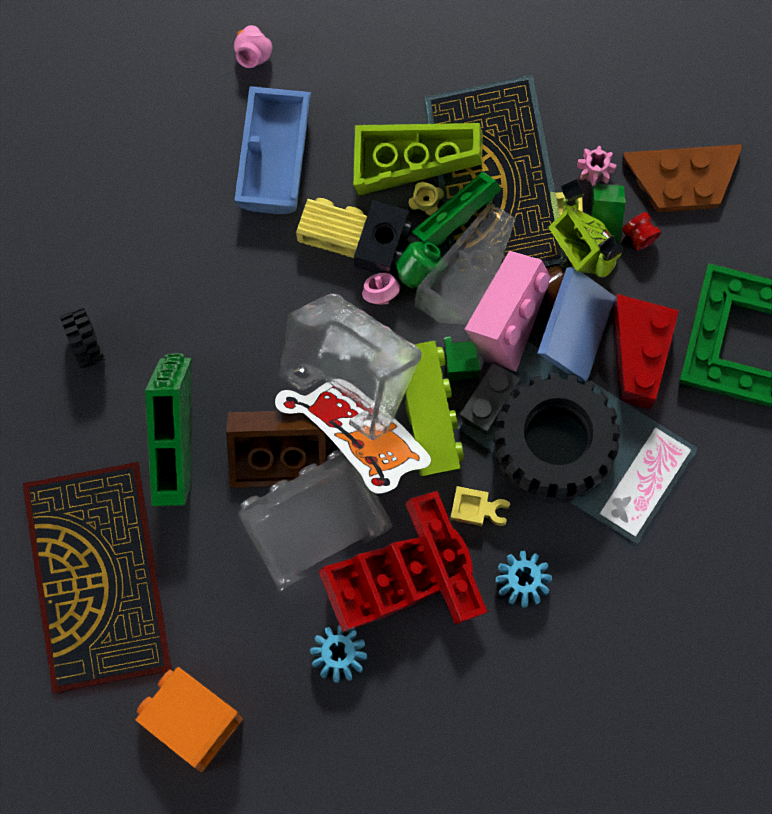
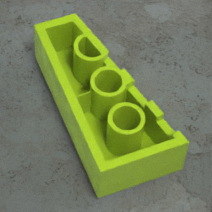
[353,123,483,196]
[394,341,464,476]

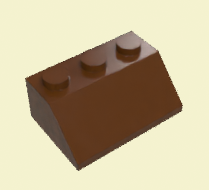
[226,411,327,488]

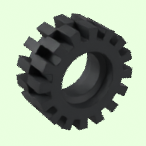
[60,307,106,370]

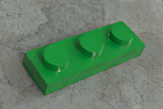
[412,171,502,246]

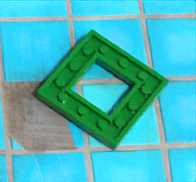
[678,263,772,407]

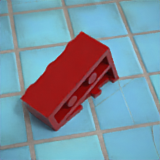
[612,294,679,410]

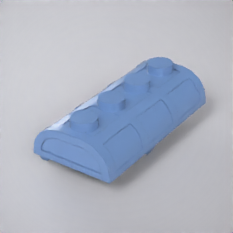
[234,86,311,214]

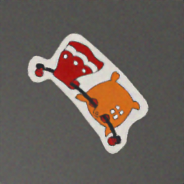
[275,379,431,494]

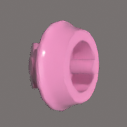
[362,273,400,305]

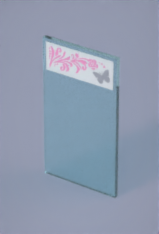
[457,341,698,545]

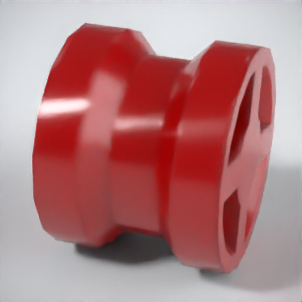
[622,212,662,251]

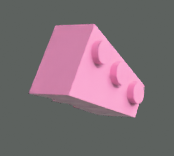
[465,251,551,372]

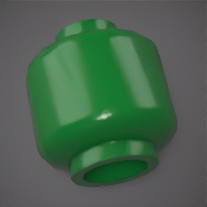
[396,241,443,288]

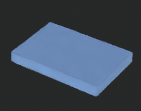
[537,267,615,382]

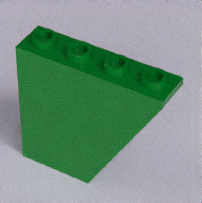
[145,353,192,506]

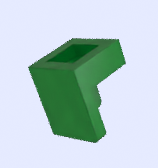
[444,336,480,381]

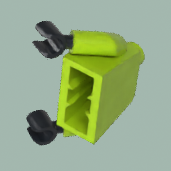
[548,178,624,278]

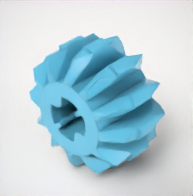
[495,551,552,608]
[310,625,367,683]

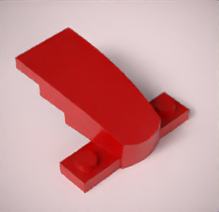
[318,491,488,632]

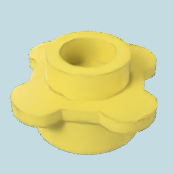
[409,182,444,216]

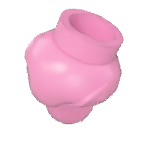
[234,25,273,68]

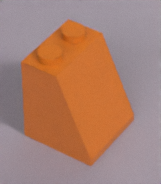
[135,667,243,773]

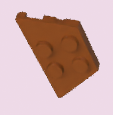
[622,144,742,212]

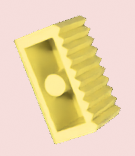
[296,198,367,259]

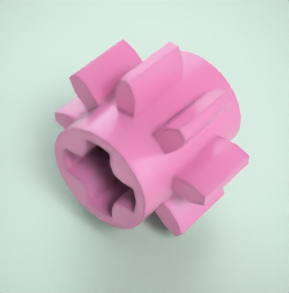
[577,145,616,187]

